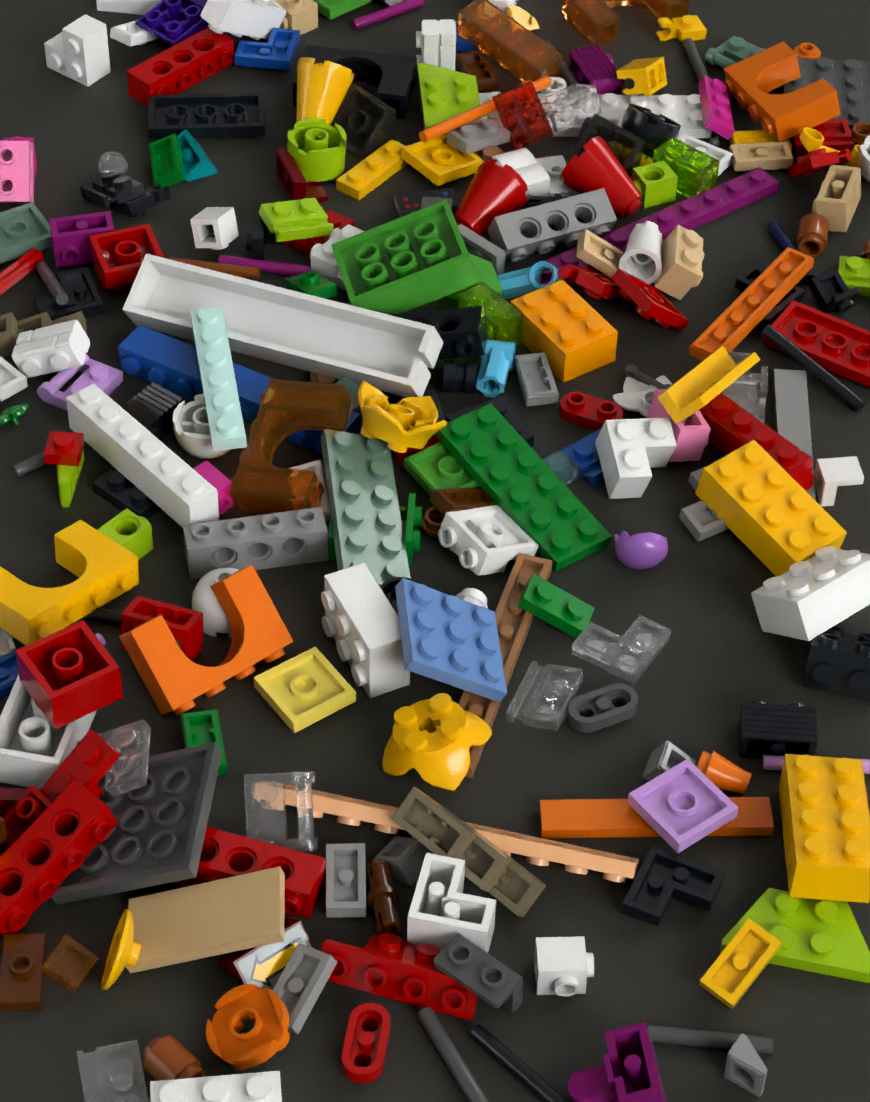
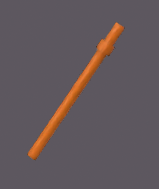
[419,76,552,143]

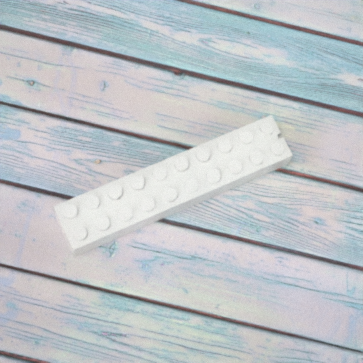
[122,253,444,397]

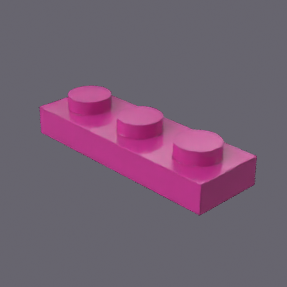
[698,75,735,140]

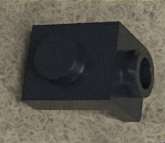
[246,216,283,260]
[807,269,861,314]

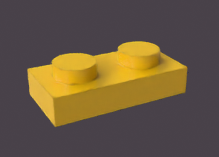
[699,918,782,1009]

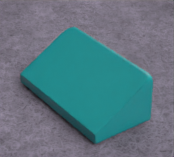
[177,129,218,182]

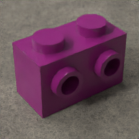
[49,211,115,267]

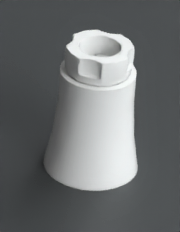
[619,221,663,284]

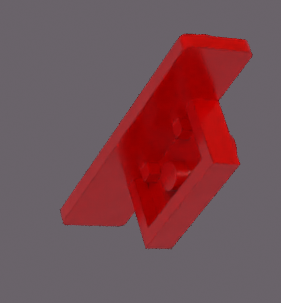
[321,933,478,1021]

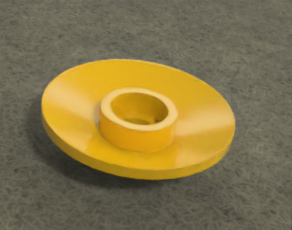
[101,909,141,990]

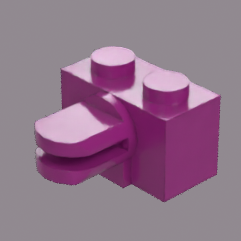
[568,1022,667,1102]

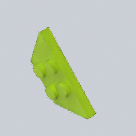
[417,63,481,130]
[720,888,870,983]

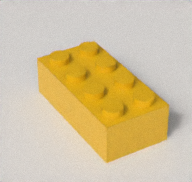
[695,440,847,576]
[778,754,870,903]

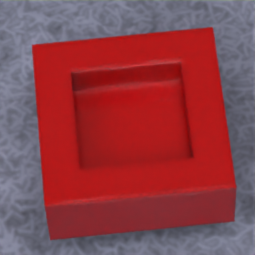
[44,431,84,466]

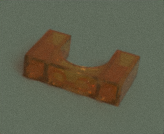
[561,0,689,46]
[229,379,354,514]

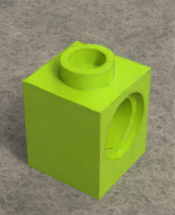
[632,160,678,209]
[97,508,154,560]

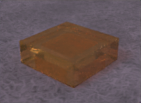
[40,934,99,993]

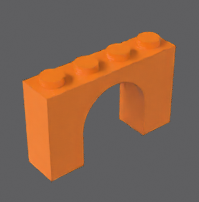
[723,41,841,142]
[119,565,294,716]

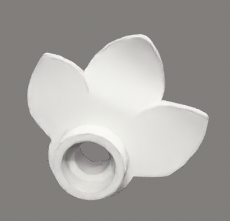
[612,375,672,417]

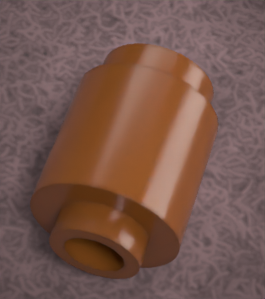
[796,214,829,258]
[142,1035,205,1081]

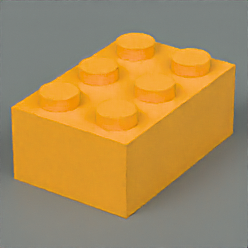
[509,279,618,383]

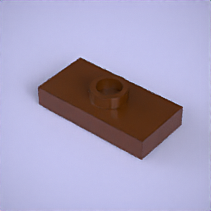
[455,50,499,93]
[429,487,496,516]
[0,933,47,1011]

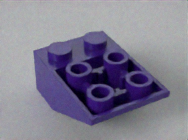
[135,0,225,46]

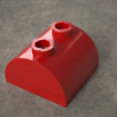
[89,224,165,291]

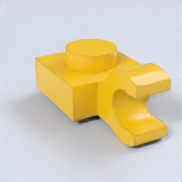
[655,15,707,42]

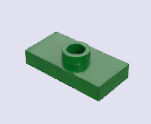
[149,134,185,188]
[285,270,338,299]
[180,709,228,776]

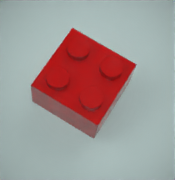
[15,620,123,729]

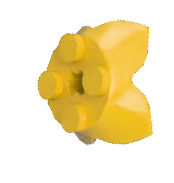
[357,381,447,453]
[382,693,492,791]

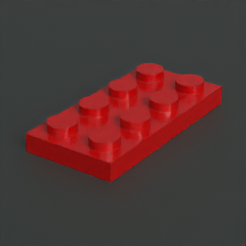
[763,300,870,388]

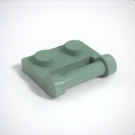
[704,36,766,68]

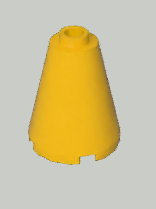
[296,57,355,125]

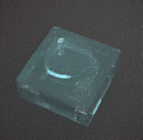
[542,450,581,485]

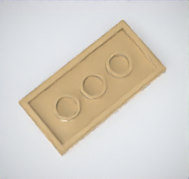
[126,866,285,974]

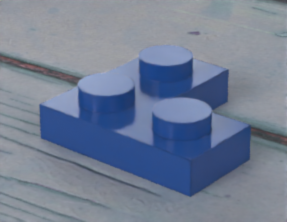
[234,28,300,71]

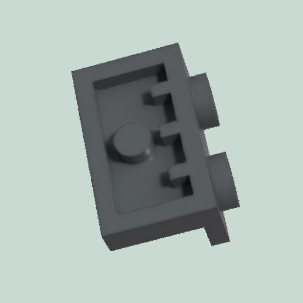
[434,933,523,1014]

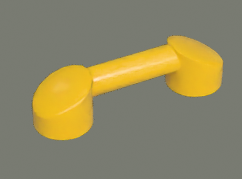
[799,127,861,168]

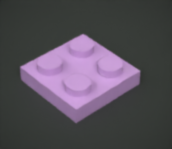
[628,758,738,853]

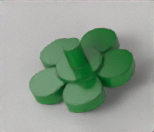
[0,403,29,426]

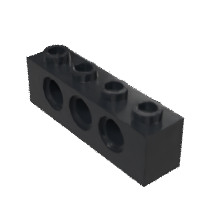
[390,306,489,360]

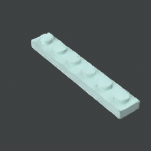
[190,306,247,452]

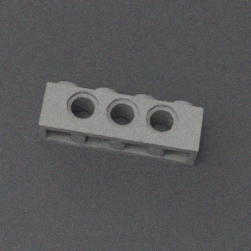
[487,188,617,262]
[183,507,328,579]

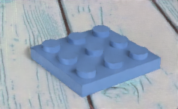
[395,578,507,702]

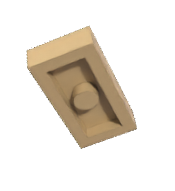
[729,141,793,172]
[576,229,624,278]

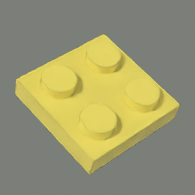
[254,646,356,733]

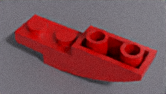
[0,729,121,857]

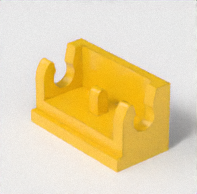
[616,56,667,96]

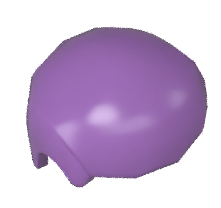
[614,531,668,570]

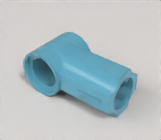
[498,261,561,302]
[476,339,516,398]

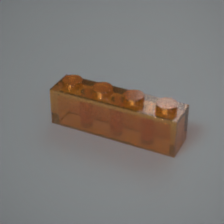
[457,0,563,83]

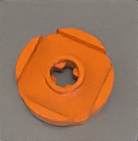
[206,984,290,1071]

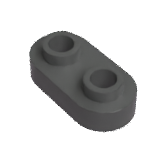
[567,683,638,733]

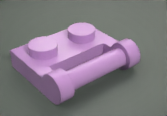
[37,354,123,411]

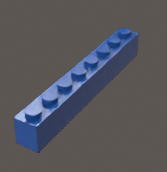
[118,325,360,455]

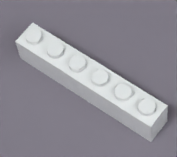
[66,383,219,528]

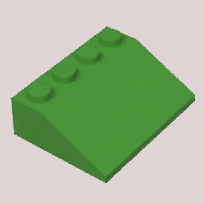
[331,199,480,315]

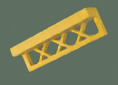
[657,346,761,424]

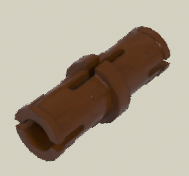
[366,859,402,935]

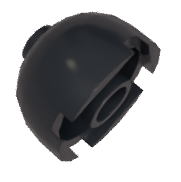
[621,104,681,156]

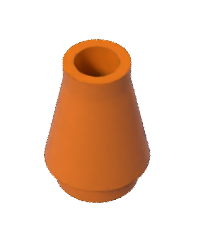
[696,751,752,795]

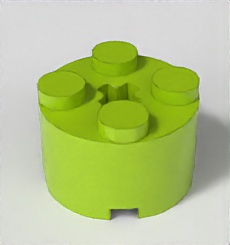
[287,118,347,182]

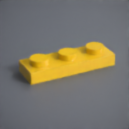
[336,139,408,201]

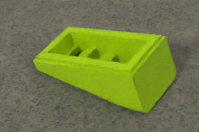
[57,448,85,508]

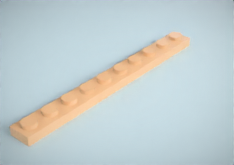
[253,779,639,883]

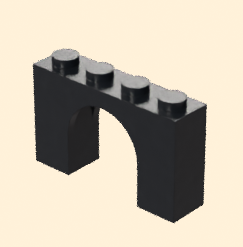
[293,45,417,120]

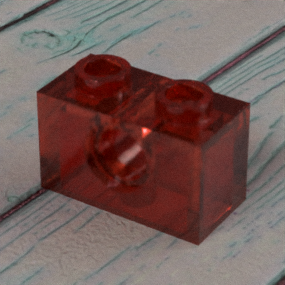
[492,81,554,151]

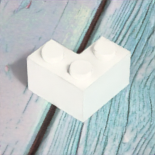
[44,14,111,87]
[595,417,677,499]
[407,853,496,953]

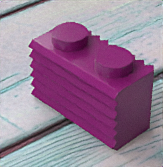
[568,44,625,95]

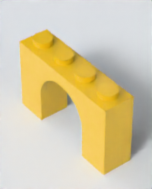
[0,520,139,645]

